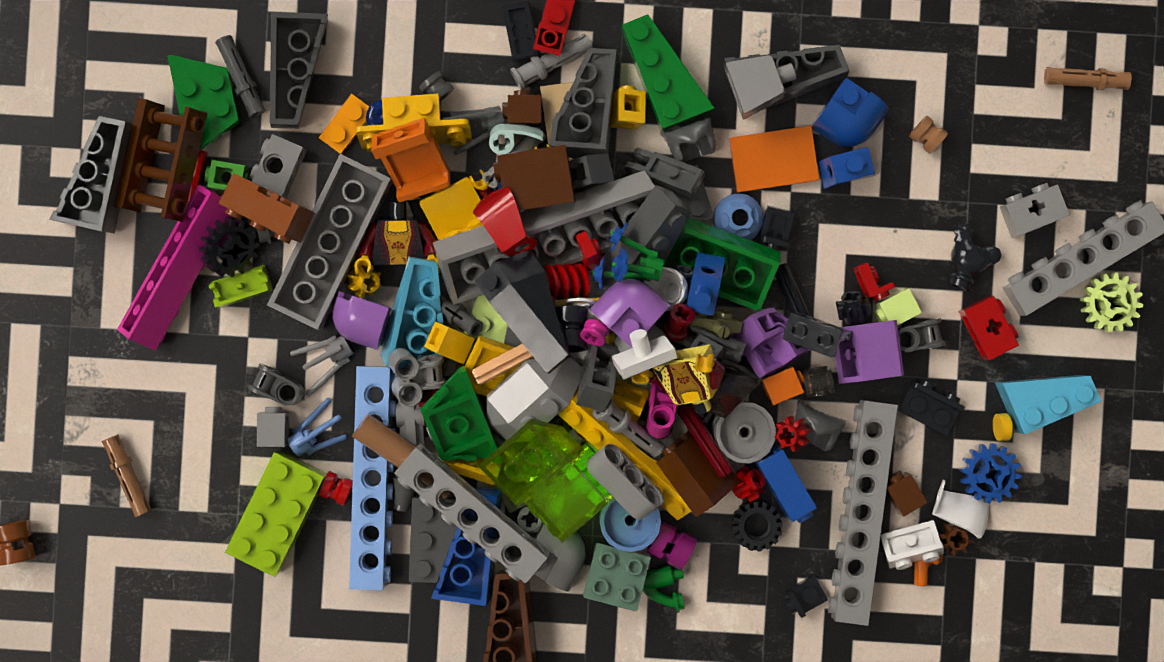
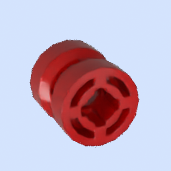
[318,471,353,506]

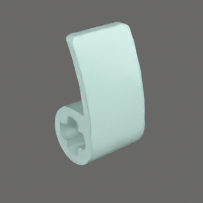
[489,124,544,155]

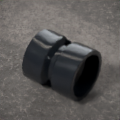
[555,306,588,353]

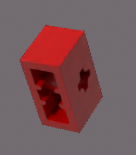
[958,296,1019,361]

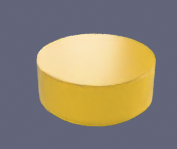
[993,413,1013,441]

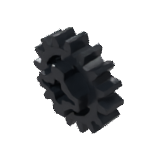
[199,216,260,277]

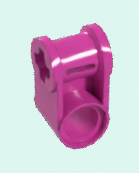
[646,383,677,438]

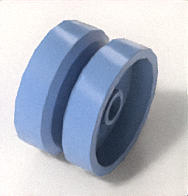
[599,493,661,552]

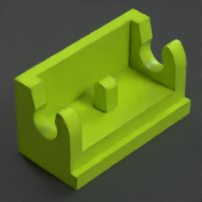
[209,265,273,308]

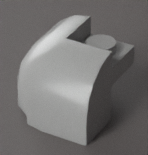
[534,514,586,592]

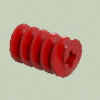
[543,263,590,300]

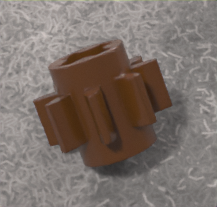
[938,523,974,556]

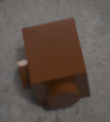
[502,90,542,126]

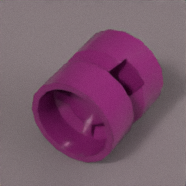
[646,521,697,570]

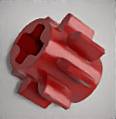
[774,415,811,452]
[732,466,765,503]

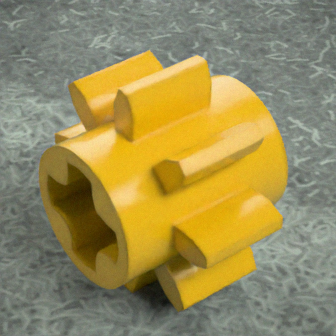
[346,265,381,298]

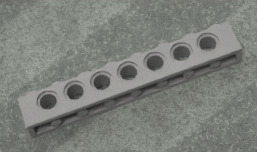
[828,400,898,626]

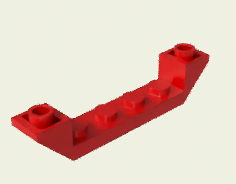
[533,0,575,56]

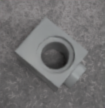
[257,407,289,447]

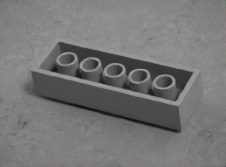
[267,154,393,330]

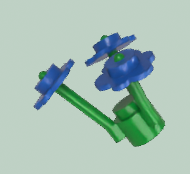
[593,222,664,290]

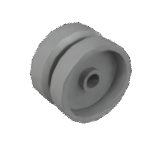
[709,400,776,463]

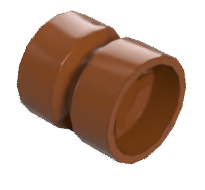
[0,520,36,566]

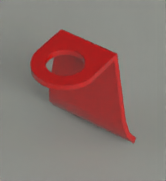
[473,187,537,256]

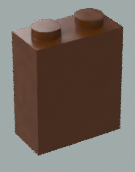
[493,145,575,211]
[656,431,741,517]

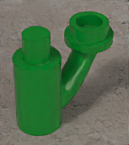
[642,566,685,613]

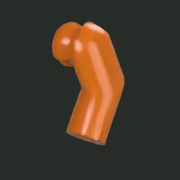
[914,554,943,586]

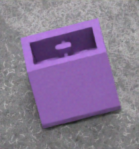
[835,320,904,384]

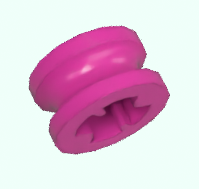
[580,319,609,346]

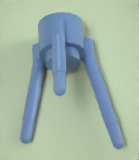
[287,398,347,457]

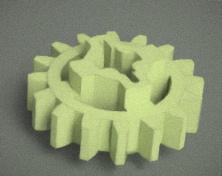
[1080,272,1143,332]

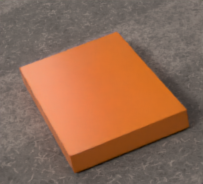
[729,126,819,193]

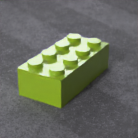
[225,450,327,577]

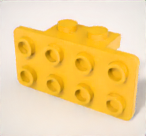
[356,94,472,152]

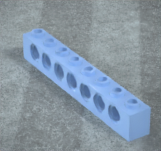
[349,366,396,590]

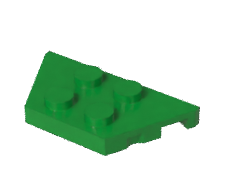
[167,55,240,151]
[420,366,502,462]

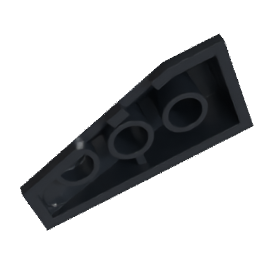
[475,250,571,374]

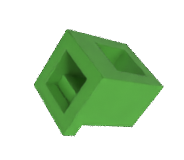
[205,160,250,191]

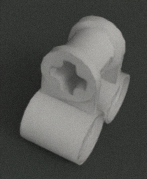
[388,348,446,407]

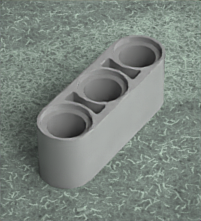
[586,444,664,520]

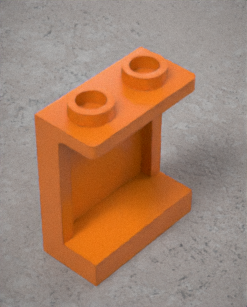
[371,118,450,202]

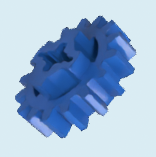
[959,443,1022,504]

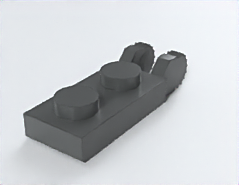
[624,148,705,198]

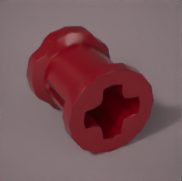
[663,303,695,341]

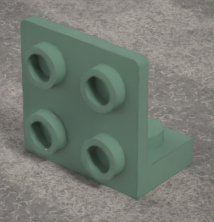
[583,543,651,611]

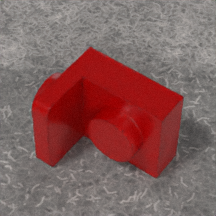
[853,263,895,301]

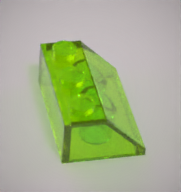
[479,419,582,506]

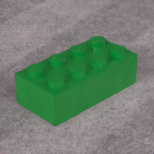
[663,218,781,312]

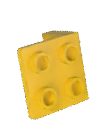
[419,177,483,240]

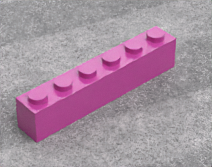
[117,184,233,351]

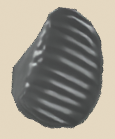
[660,116,716,163]
[791,400,846,451]

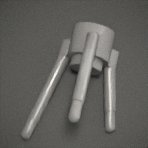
[290,335,354,396]

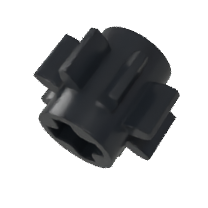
[836,291,871,325]

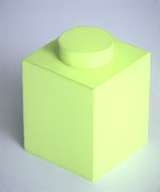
[875,288,922,325]

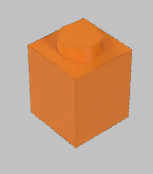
[761,366,805,405]

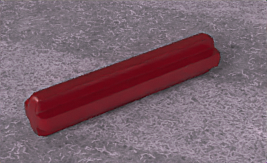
[677,403,733,478]

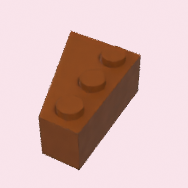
[219,173,315,244]

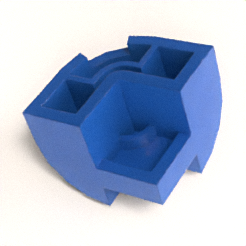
[811,78,889,147]

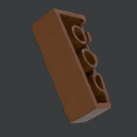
[483,569,538,662]

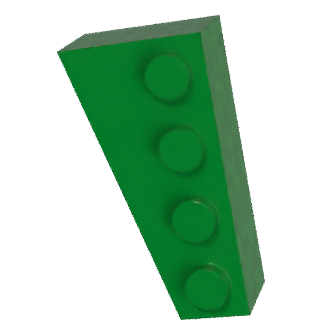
[621,14,715,132]

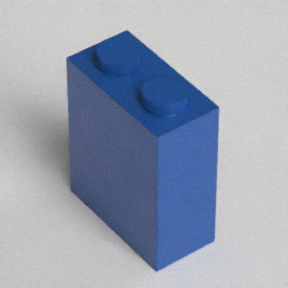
[754,446,817,523]

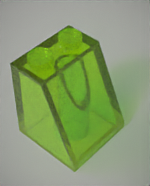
[524,442,613,542]

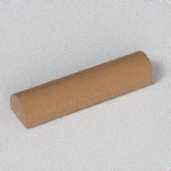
[352,413,460,499]

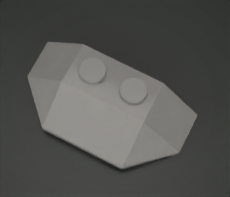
[487,356,582,441]

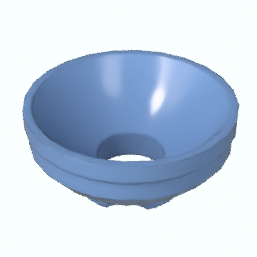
[713,194,763,240]

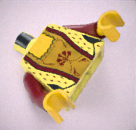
[632,344,725,414]

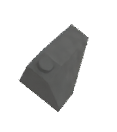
[549,48,617,159]

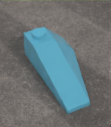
[380,257,444,368]

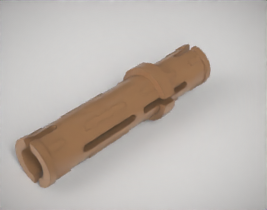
[1044,67,1132,90]
[101,434,152,517]

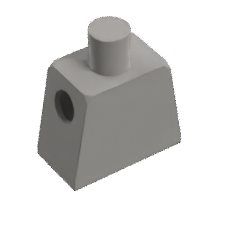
[725,55,796,120]

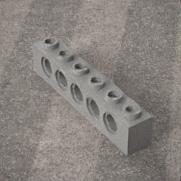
[1003,200,1164,316]
[394,443,550,584]

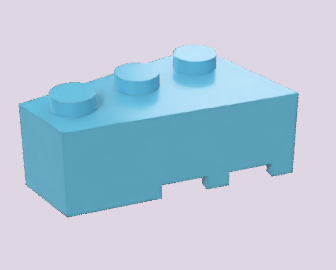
[995,375,1101,435]

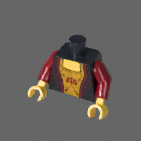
[355,201,441,276]

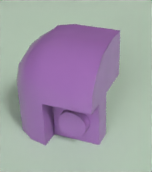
[590,279,671,348]
[332,291,392,350]
[733,308,810,378]

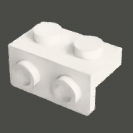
[880,520,944,570]

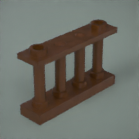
[114,98,208,222]

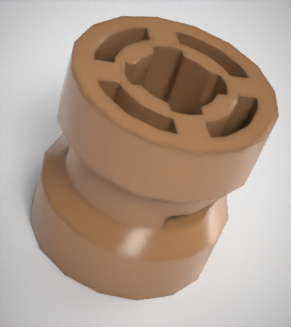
[909,115,948,154]

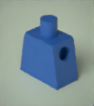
[817,147,875,189]
[687,252,725,315]

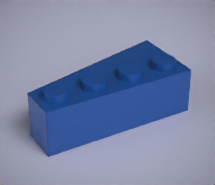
[431,487,503,606]

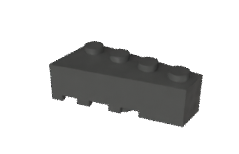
[270,12,328,129]
[723,45,850,110]
[49,116,132,234]
[591,185,692,291]

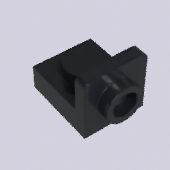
[784,574,828,618]

